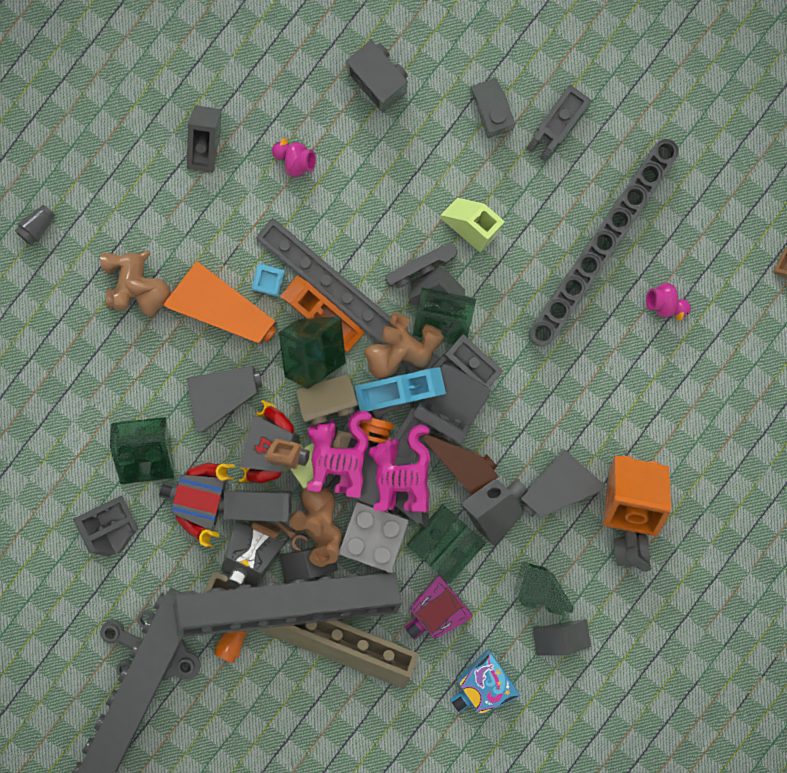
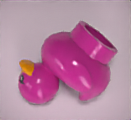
[272,138,316,177]
[646,283,691,321]

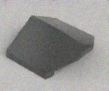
[73,495,138,557]

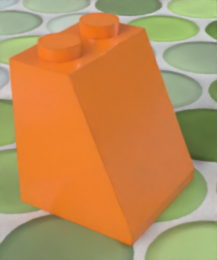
[603,455,671,537]

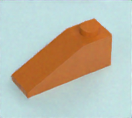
[280,276,365,353]

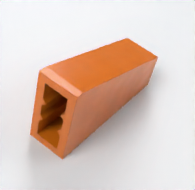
[163,261,277,344]

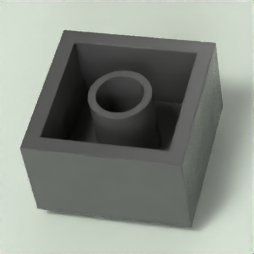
[346,40,408,113]

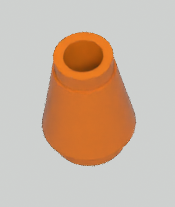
[214,630,246,663]

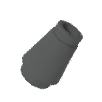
[15,205,55,245]

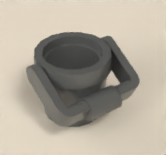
[614,530,651,572]

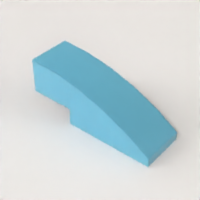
[355,367,446,412]

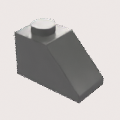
[470,78,515,139]
[187,105,222,173]

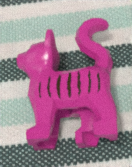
[306,411,372,498]
[369,425,430,512]

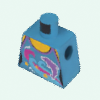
[450,649,520,715]

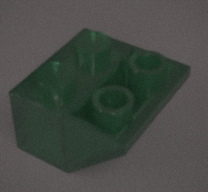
[279,316,346,389]
[110,417,175,484]
[514,561,574,616]

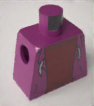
[404,574,473,640]

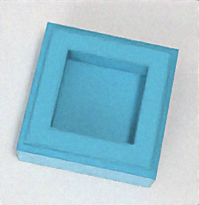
[251,264,285,297]

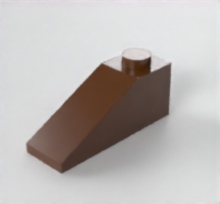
[420,433,499,495]

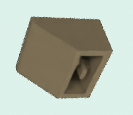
[296,374,359,425]

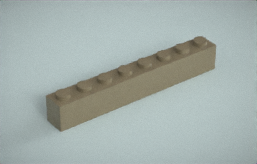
[204,571,419,689]

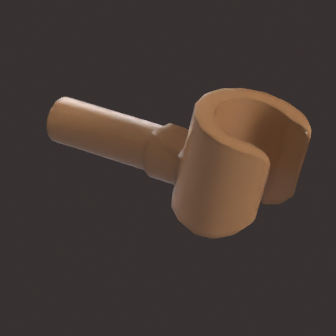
[274,522,308,551]

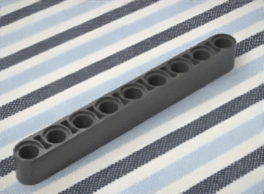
[529,139,679,346]

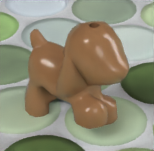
[100,251,171,317]
[364,312,444,379]
[289,486,343,567]

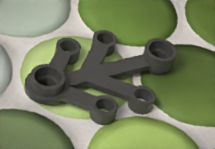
[100,610,201,681]

